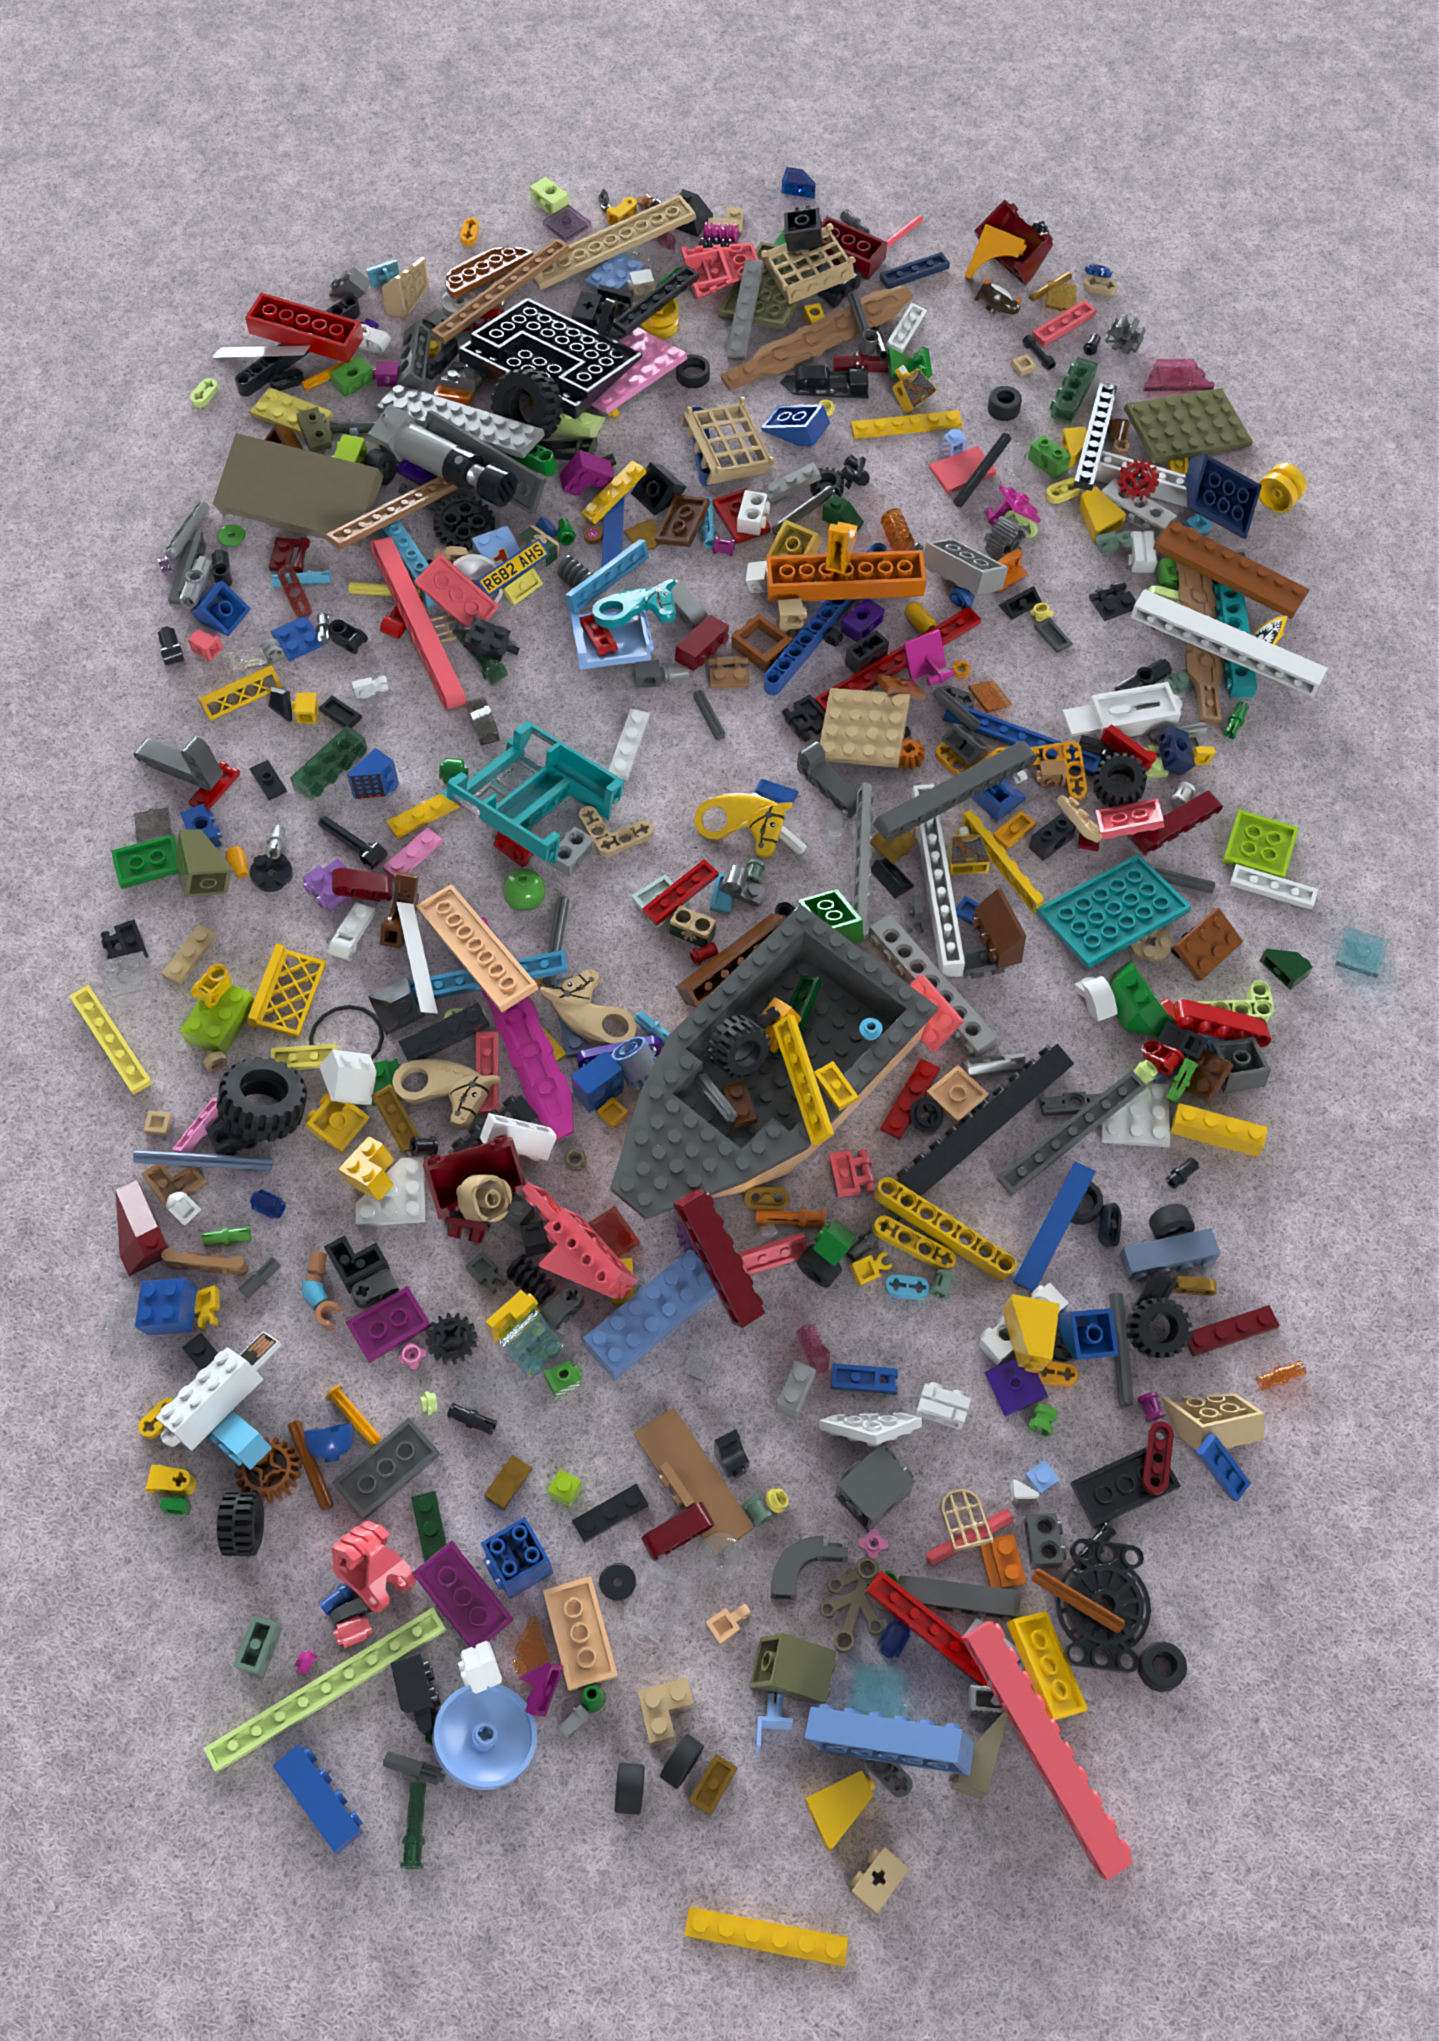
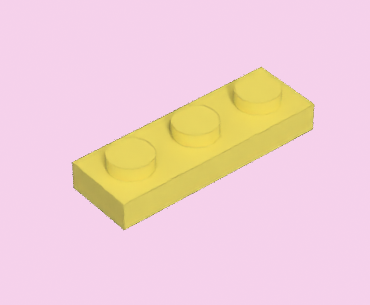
[271,1043,338,1070]

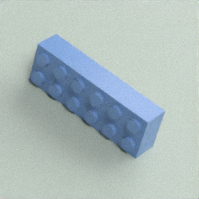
[583,1249,717,1380]
[804,1704,975,1776]

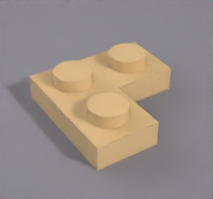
[708,207,744,236]

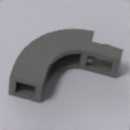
[770,1536,848,1600]

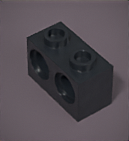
[206,1122,257,1156]

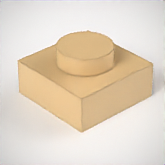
[1011,354,1037,377]
[143,1110,173,1137]

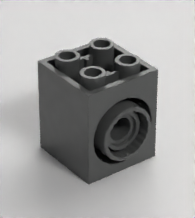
[835,1445,915,1533]

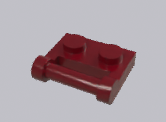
[269,537,310,573]

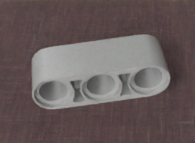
[671,580,708,629]

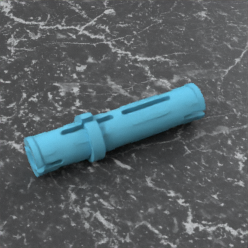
[701,497,716,548]
[271,570,331,587]

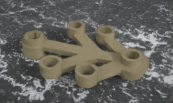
[820,1557,886,1653]

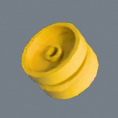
[640,298,679,339]
[1258,463,1307,513]

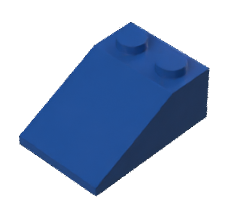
[761,404,830,447]

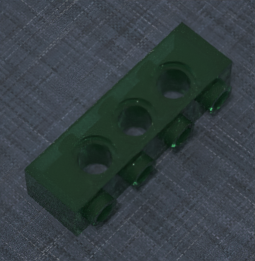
[1049,357,1098,424]
[290,725,368,801]

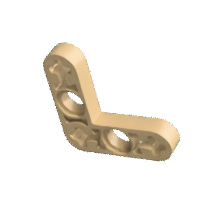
[579,806,653,857]

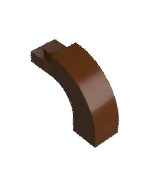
[380,872,419,949]

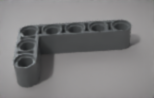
[133,736,223,791]

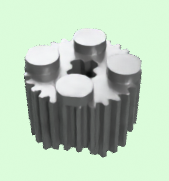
[984,516,1027,559]

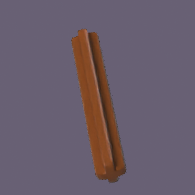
[288,1420,333,1510]
[1031,1569,1125,1633]

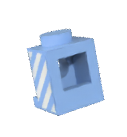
[939,429,967,458]

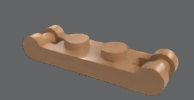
[161,1248,248,1276]

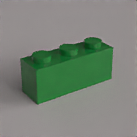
[812,1219,857,1267]

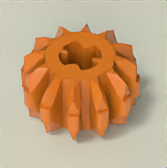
[899,736,925,772]

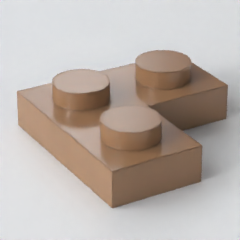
[141,1164,206,1207]

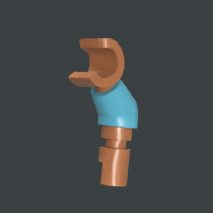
[302,1251,343,1331]

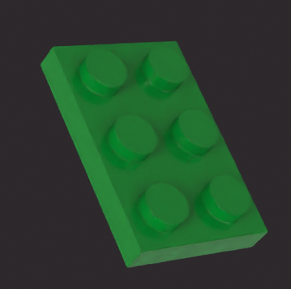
[111,834,179,889]

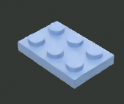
[585,253,645,290]

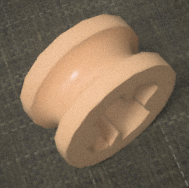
[1112,440,1130,456]

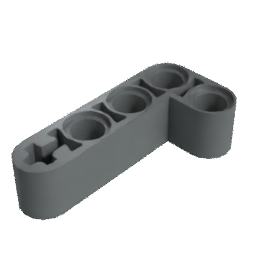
[797,741,857,818]

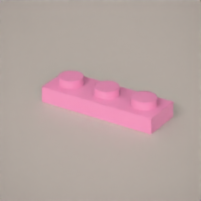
[383,827,443,879]
[172,1097,219,1153]

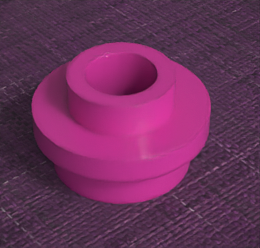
[295,1649,317,1675]

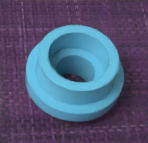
[859,1018,882,1040]

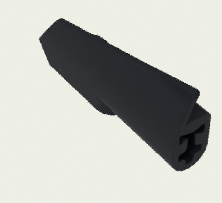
[780,365,869,399]

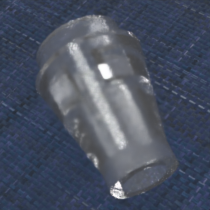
[745,1222,781,1249]

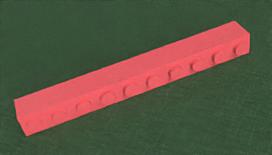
[961,1621,1134,1880]

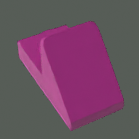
[519,1663,564,1717]

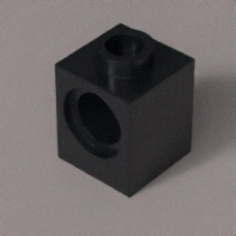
[520,1221,549,1257]

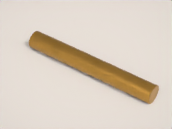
[1029,272,1072,302]

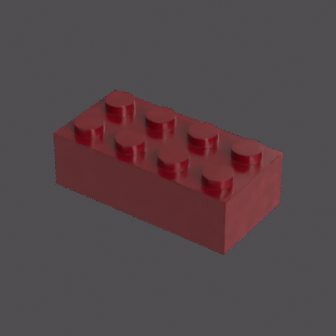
[809,216,887,280]

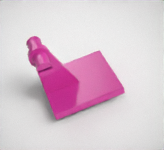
[984,485,1041,528]
[903,630,955,686]

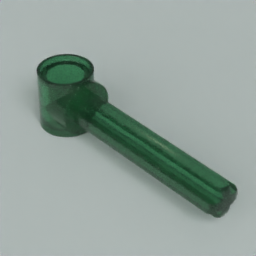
[452,628,508,686]

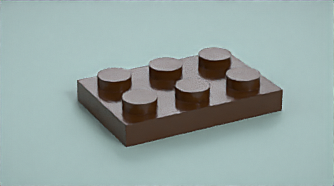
[654,494,711,547]

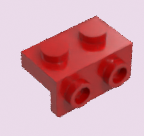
[493,831,535,868]

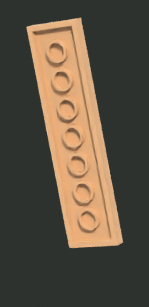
[416,884,539,1013]

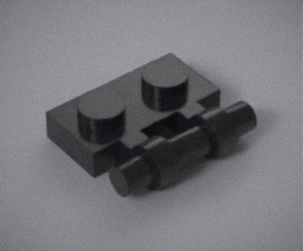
[1089,582,1136,621]
[782,695,825,741]
[101,919,149,970]

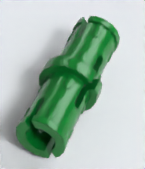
[1223,701,1249,739]

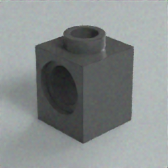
[635,660,664,688]

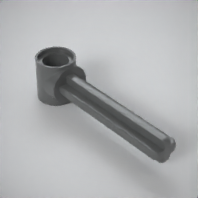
[847,291,879,355]

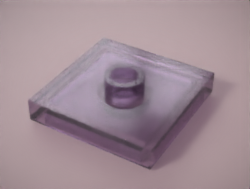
[543,204,591,243]

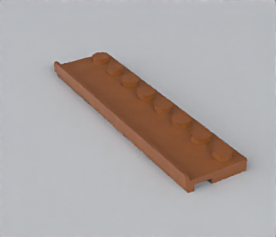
[1153,520,1310,619]

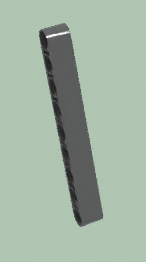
[874,741,1037,841]

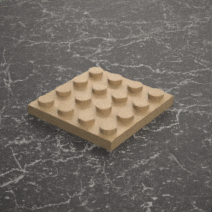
[820,688,910,768]

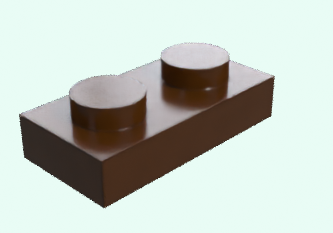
[723,1081,758,1129]

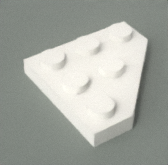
[1101,1083,1170,1148]
[356,1156,426,1227]
[819,1413,922,1447]

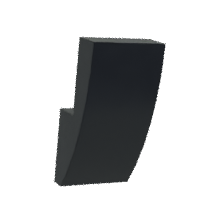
[1157,1021,1208,1059]

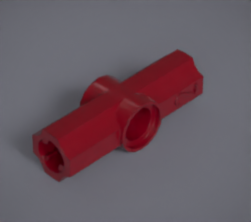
[833,351,888,373]

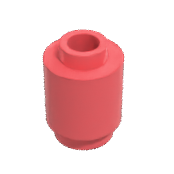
[333,1614,373,1648]

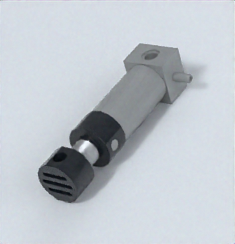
[368,404,517,507]

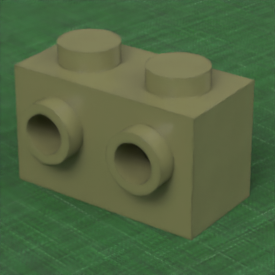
[296,407,334,453]

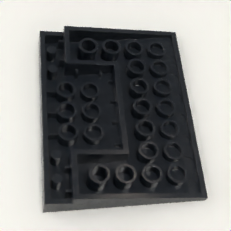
[459,298,642,419]

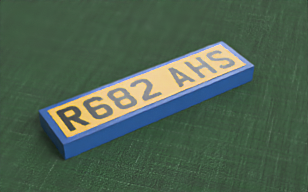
[476,538,550,597]

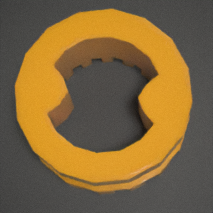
[952,660,970,679]

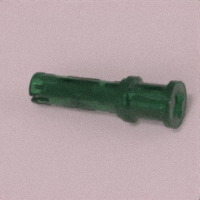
[400,1782,427,1870]

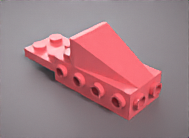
[522,1182,638,1300]

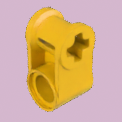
[190,964,232,1008]
[145,1465,197,1496]

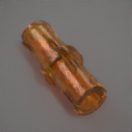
[1256,1360,1306,1391]

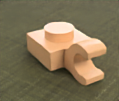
[705,1604,751,1645]

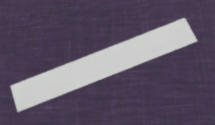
[213,345,310,357]
[397,902,438,1014]

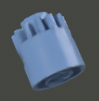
[611,1037,657,1090]

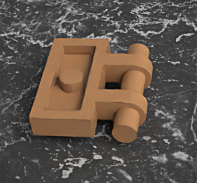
[709,655,750,688]

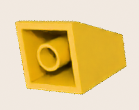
[1002,1294,1060,1373]

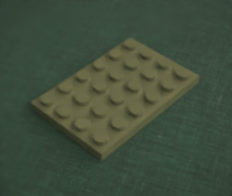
[718,242,824,330]
[1124,388,1253,463]

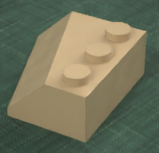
[381,257,429,320]
[1161,1393,1265,1450]

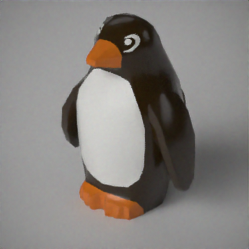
[974,279,1021,315]

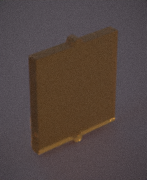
[967,680,1012,713]

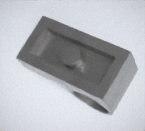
[719,865,766,907]

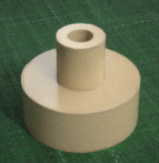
[203,1049,228,1073]

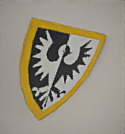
[1251,616,1288,647]

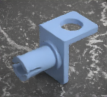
[756,1693,793,1754]

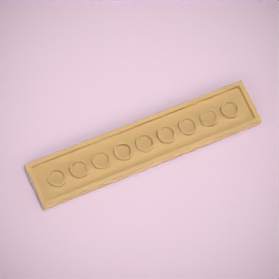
[533,195,696,290]

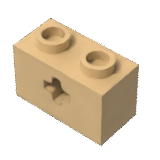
[850,1847,910,1915]

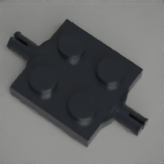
[454,617,520,662]

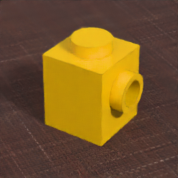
[292,692,319,723]

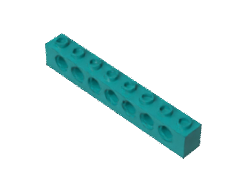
[1212,579,1258,698]

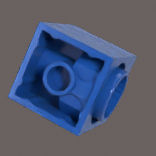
[481,1517,553,1599]

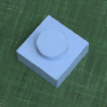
[1025,1460,1060,1495]

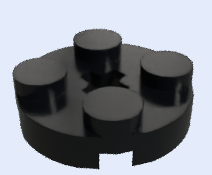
[250,853,293,892]

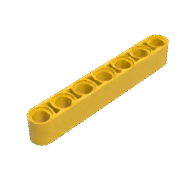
[874,1177,1016,1280]

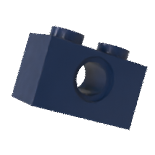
[1156,726,1196,775]

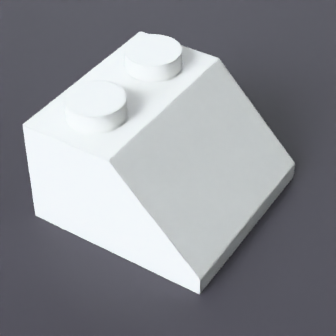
[319,1049,376,1105]

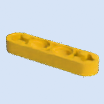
[872,1216,956,1270]

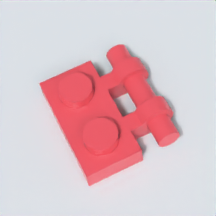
[829,1149,876,1198]

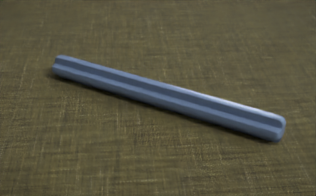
[133,1150,273,1171]

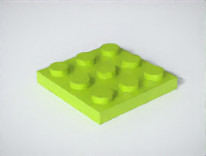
[1222,809,1299,879]

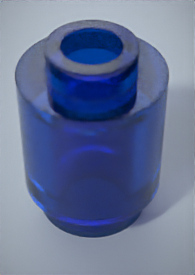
[250,1189,286,1219]
[877,1618,911,1659]

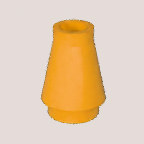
[225,846,249,879]

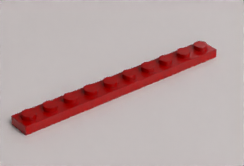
[814,606,981,713]

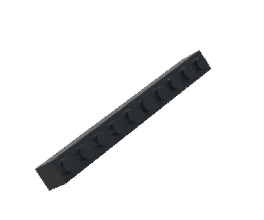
[896,1043,1074,1196]

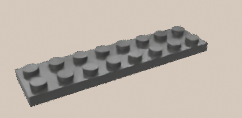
[423,410,546,515]

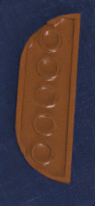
[445,247,533,299]

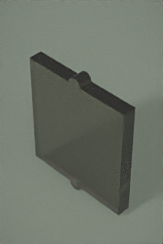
[134,808,172,843]

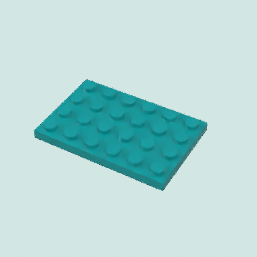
[1036,854,1192,969]

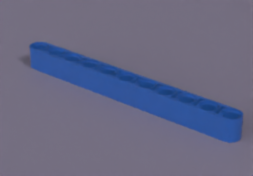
[764,543,887,695]

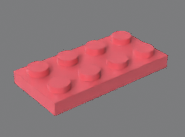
[414,553,500,628]

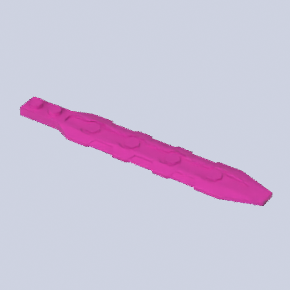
[481,916,574,1140]

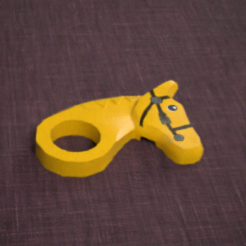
[694,793,793,859]

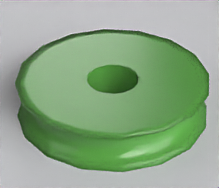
[217,524,246,547]

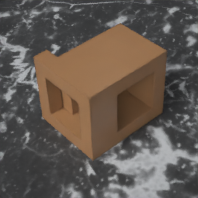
[1035,760,1067,788]

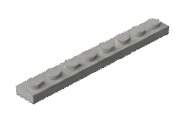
[853,783,874,943]

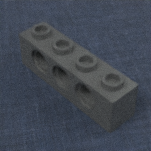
[396,321,431,390]

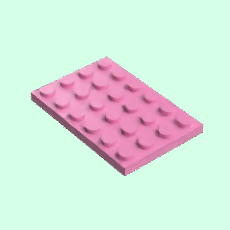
[591,328,687,414]

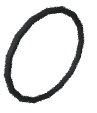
[309,1005,384,1060]

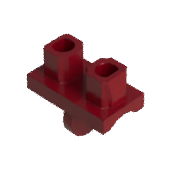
[445,1210,491,1243]

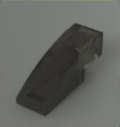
[466,697,500,746]

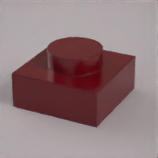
[1077,831,1100,852]

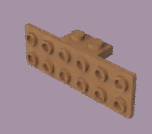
[634,1408,754,1555]

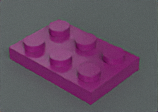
[346,1286,431,1363]

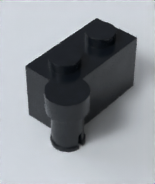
[818,267,861,307]

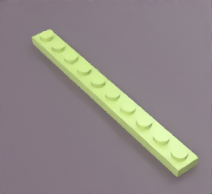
[204,1607,447,1773]

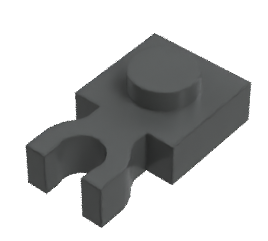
[465,1251,507,1294]

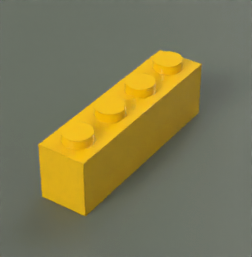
[1170,1103,1268,1157]

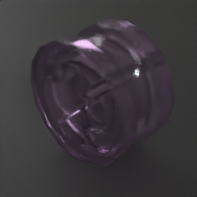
[157,555,172,575]

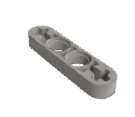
[163,500,210,560]

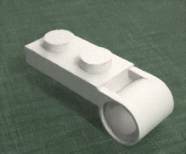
[329,902,375,961]

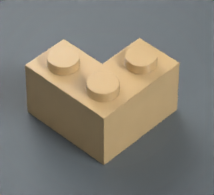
[637,1677,694,1747]

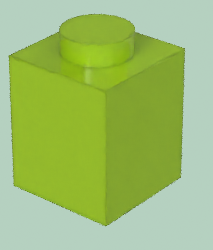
[547,1469,582,1509]

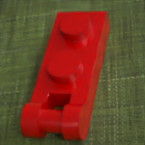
[579,614,618,657]
[1101,724,1157,772]
[188,761,240,811]

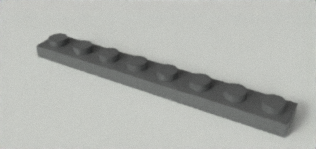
[997,1070,1147,1196]

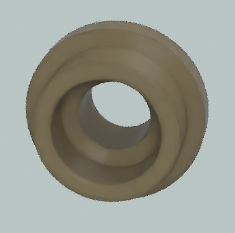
[564,1149,587,1171]

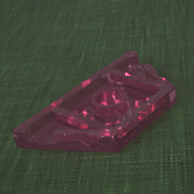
[1143,359,1214,391]

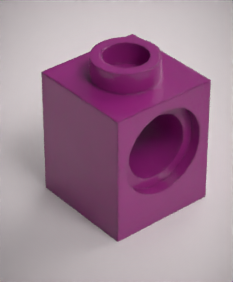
[373,361,399,387]

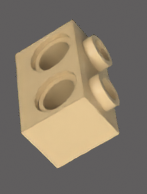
[777,598,807,639]

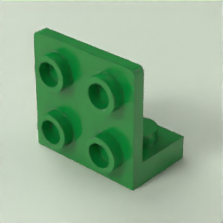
[888,346,933,380]

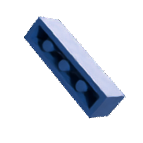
[273,1744,363,1854]

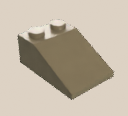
[949,1712,1008,1800]

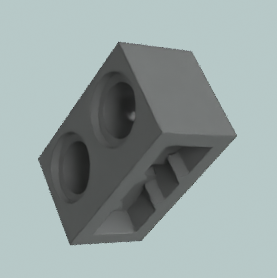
[941,723,991,765]
[1024,1512,1067,1570]

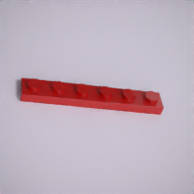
[865,1570,989,1686]

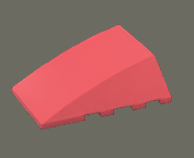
[681,243,759,299]

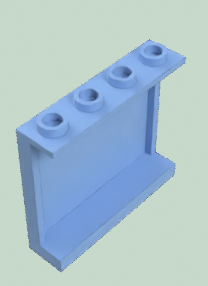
[570,610,654,670]

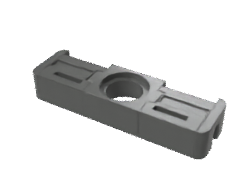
[1039,1090,1106,1116]

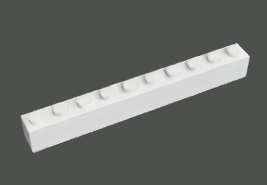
[1131,589,1328,697]
[911,784,965,977]

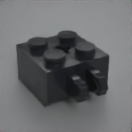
[784,205,823,252]
[390,1654,441,1736]

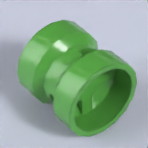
[1028,1403,1058,1436]

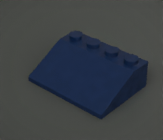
[1186,454,1262,539]

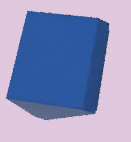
[535,517,558,538]

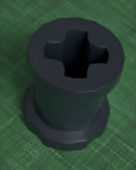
[409,1136,438,1156]

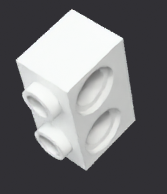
[737,490,770,536]

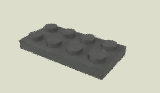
[332,1417,440,1520]

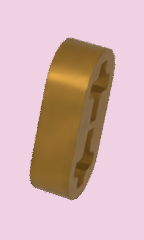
[1172,1276,1217,1296]

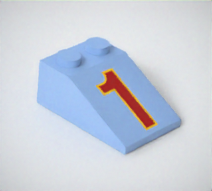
[472,525,520,566]

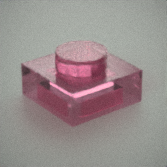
[659,232,675,253]

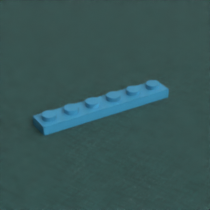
[565,539,649,613]

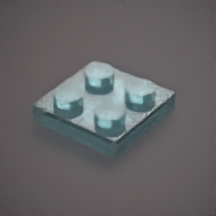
[1335,927,1388,978]

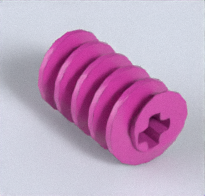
[703,221,739,244]

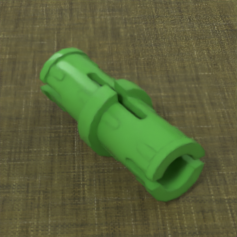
[1165,1058,1198,1104]
[202,1226,251,1247]

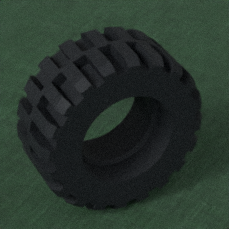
[490,369,563,442]
[216,1057,307,1143]

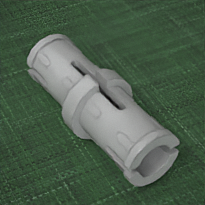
[266,825,285,859]

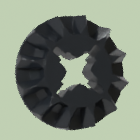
[909,1097,943,1132]

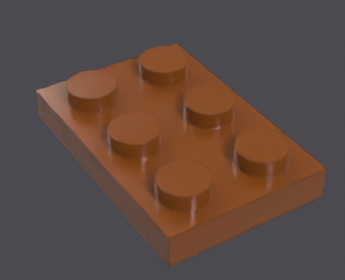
[1173,908,1243,981]

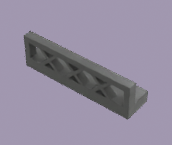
[168,531,207,605]

